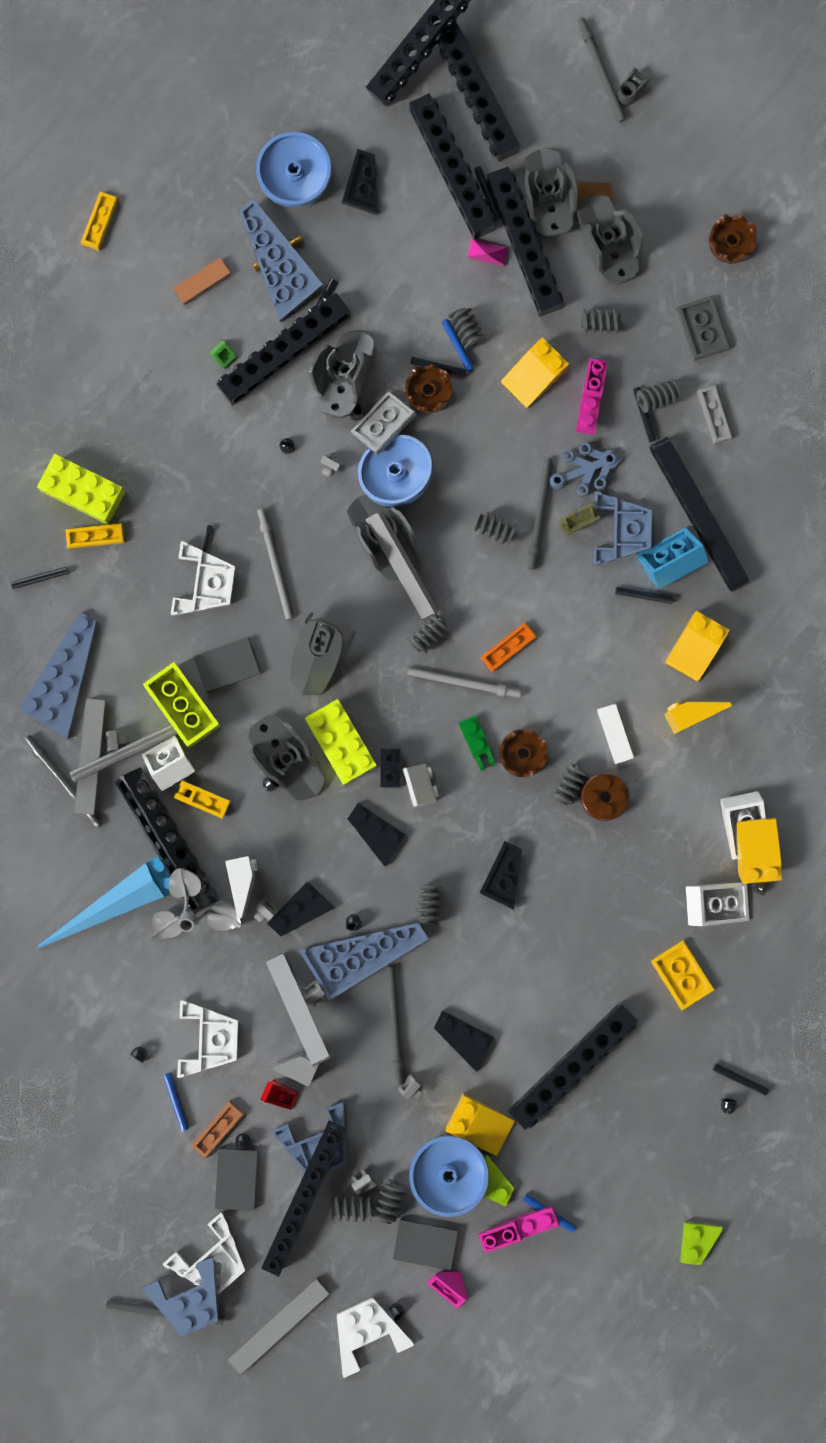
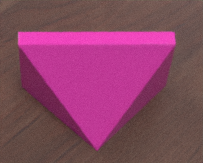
[468,239,508,266]
[427,1271,468,1308]

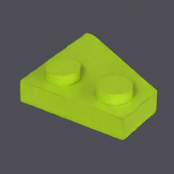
[484,1154,514,1206]
[680,1222,723,1265]

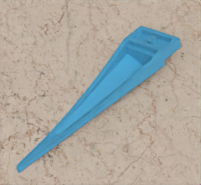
[38,856,171,948]

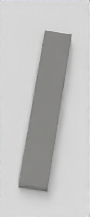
[365,510,438,619]
[74,699,106,815]
[266,954,331,1066]
[228,1278,330,1375]

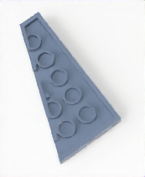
[239,198,324,322]
[19,612,98,739]
[299,922,428,1001]

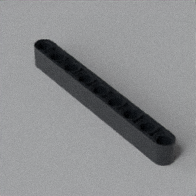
[650,437,749,592]

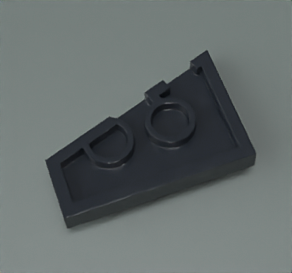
[341,149,378,215]
[347,803,406,866]
[479,841,522,910]
[267,881,335,937]
[434,1010,494,1072]

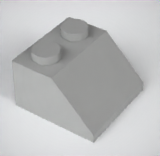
[273,1053,320,1087]

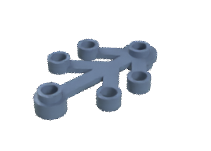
[549,443,619,497]

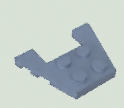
[593,491,652,566]
[271,1101,347,1173]
[142,1256,219,1336]

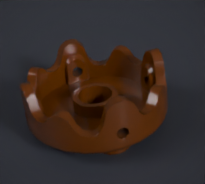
[709,214,757,264]
[405,364,452,414]
[499,730,547,778]
[580,773,629,822]

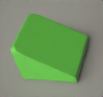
[209,341,237,369]

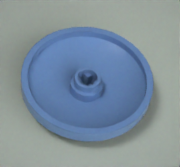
[256,132,331,207]
[358,435,433,507]
[409,1135,488,1217]

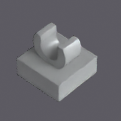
[320,454,344,476]
[105,730,126,752]
[255,897,279,922]
[301,980,326,1007]
[398,1074,423,1100]
[351,1169,377,1196]

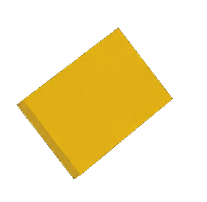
[650,940,715,1011]

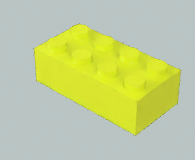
[37,454,126,525]
[143,662,221,748]
[305,699,377,786]

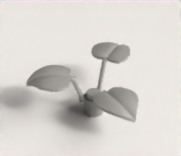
[150,868,241,939]

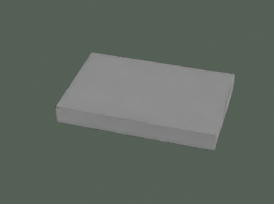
[350,391,416,455]

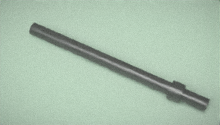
[578,18,626,122]
[528,458,552,570]
[24,735,103,828]
[387,967,404,1085]
[106,1300,224,1326]

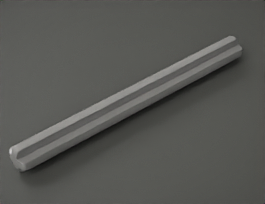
[70,725,177,782]

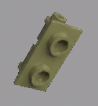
[559,504,601,535]

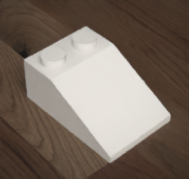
[720,791,766,860]
[225,856,258,919]
[686,882,749,926]

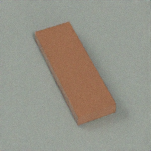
[173,258,231,305]
[191,1101,245,1159]

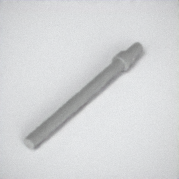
[257,509,293,620]
[407,667,521,698]

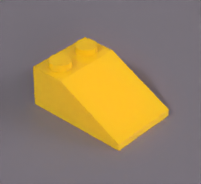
[501,337,569,408]
[665,611,730,682]
[664,701,732,734]
[737,818,782,884]
[445,1093,515,1156]

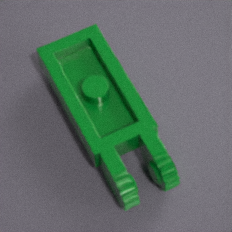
[458,715,496,771]

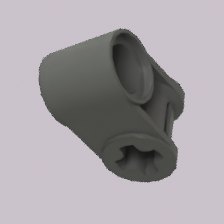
[617,67,650,106]

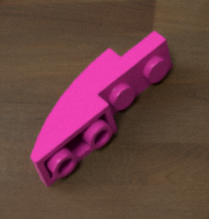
[576,358,608,435]
[478,1205,560,1253]

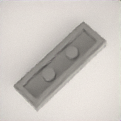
[697,385,733,445]

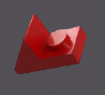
[260,1080,300,1110]

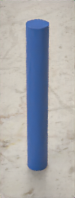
[442,319,474,372]
[163,1073,189,1131]
[523,1194,576,1233]

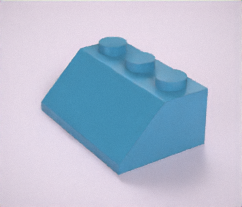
[636,527,708,590]

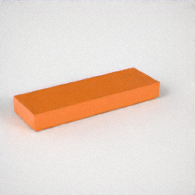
[480,622,537,672]

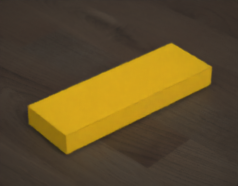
[81,191,119,251]
[66,523,125,549]

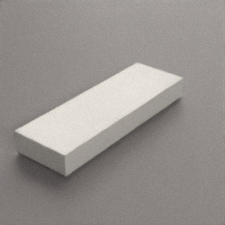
[597,704,634,764]

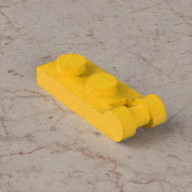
[174,780,231,819]

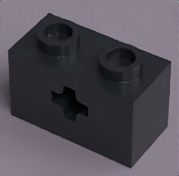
[380,748,400,788]

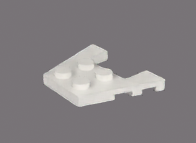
[171,541,236,616]
[177,1000,239,1078]
[163,1212,246,1295]
[337,1297,414,1378]

